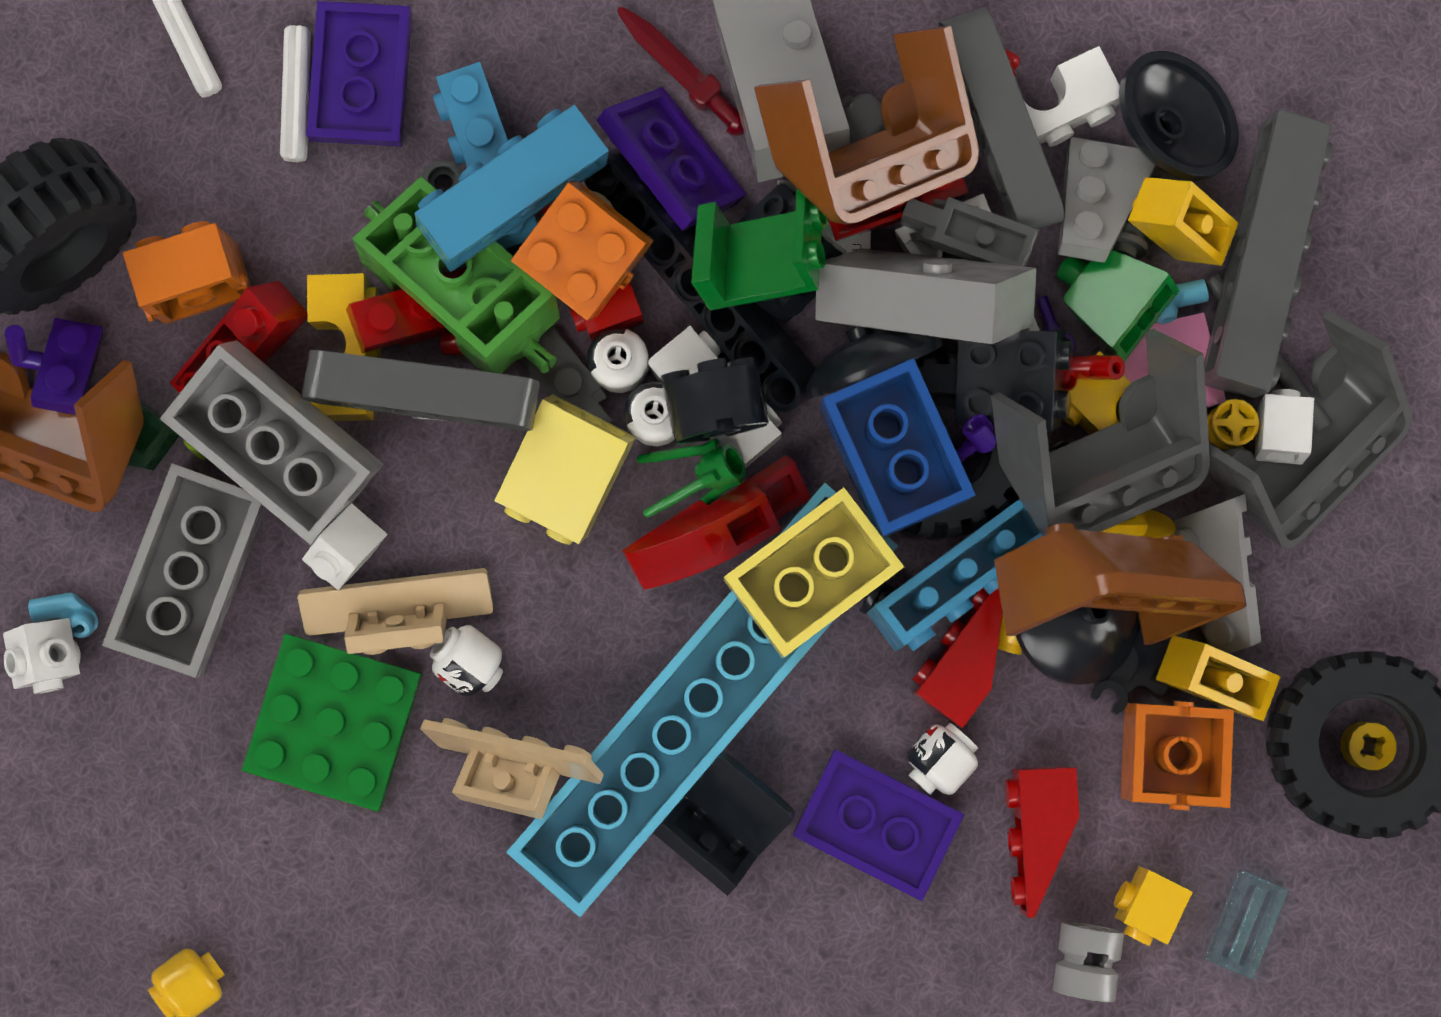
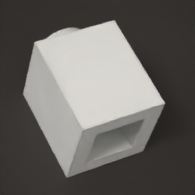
[1254,389,1314,465]
[302,503,388,591]

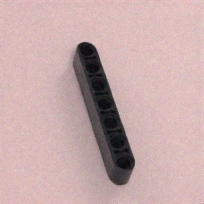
[584,148,816,413]

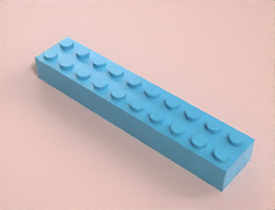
[506,483,898,917]

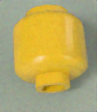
[148,948,225,1017]

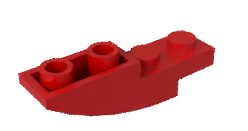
[346,255,514,353]
[622,455,811,590]

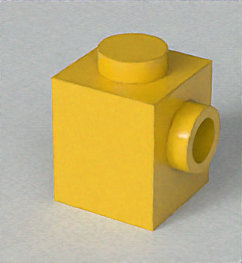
[1114,866,1193,946]

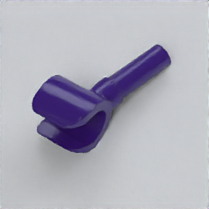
[1036,296,1076,354]
[956,414,996,463]

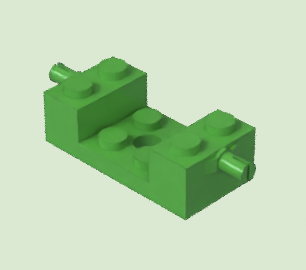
[352,177,560,374]

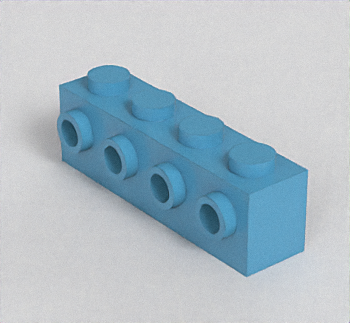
[432,62,537,256]
[415,104,609,272]
[867,499,1043,652]

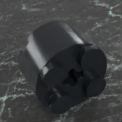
[661,357,769,444]

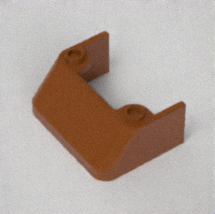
[754,26,979,223]
[0,351,144,512]
[994,523,1247,645]

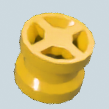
[1207,399,1260,451]
[1340,722,1397,770]

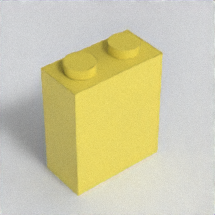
[494,394,636,545]

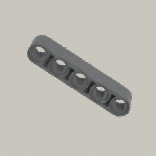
[938,5,1065,230]
[301,350,540,431]

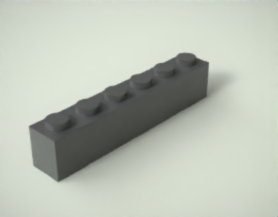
[1204,109,1332,400]

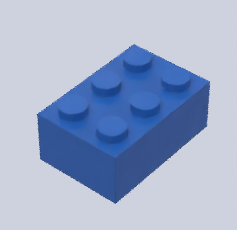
[819,358,976,538]

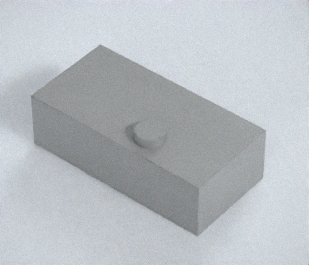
[713,0,850,183]
[815,248,1036,344]
[160,340,384,545]
[102,463,266,678]

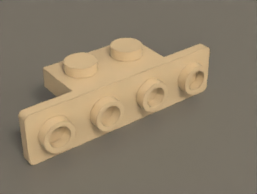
[297,568,494,655]
[420,718,604,820]

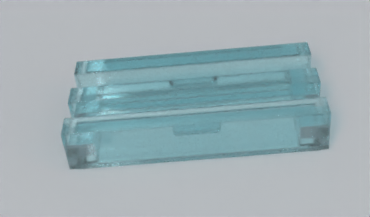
[1205,870,1289,980]

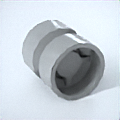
[1052,921,1124,1002]

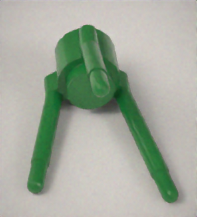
[637,438,746,518]

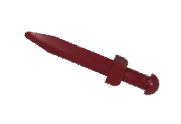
[617,7,744,136]

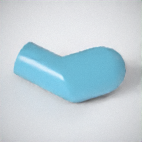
[1156,279,1209,324]
[28,593,98,638]

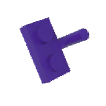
[4,318,103,415]

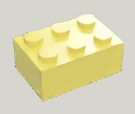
[724,487,904,658]

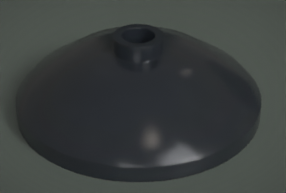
[1119,51,1239,181]
[806,326,944,398]
[1016,607,1139,685]

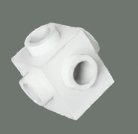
[3,618,81,694]

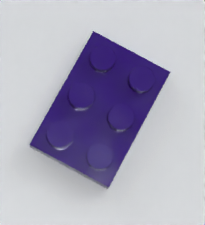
[306,1,412,147]
[596,87,747,231]
[792,749,964,901]

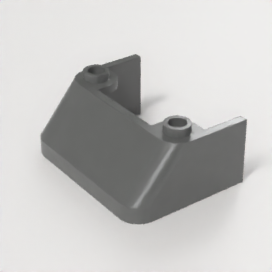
[1208,311,1412,549]
[991,329,1210,536]

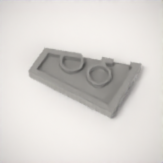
[1058,137,1156,263]
[1173,494,1261,653]

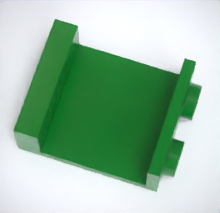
[691,189,827,310]

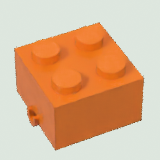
[510,181,654,321]
[122,221,251,325]
[1120,701,1234,810]

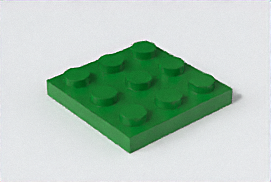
[241,633,423,812]

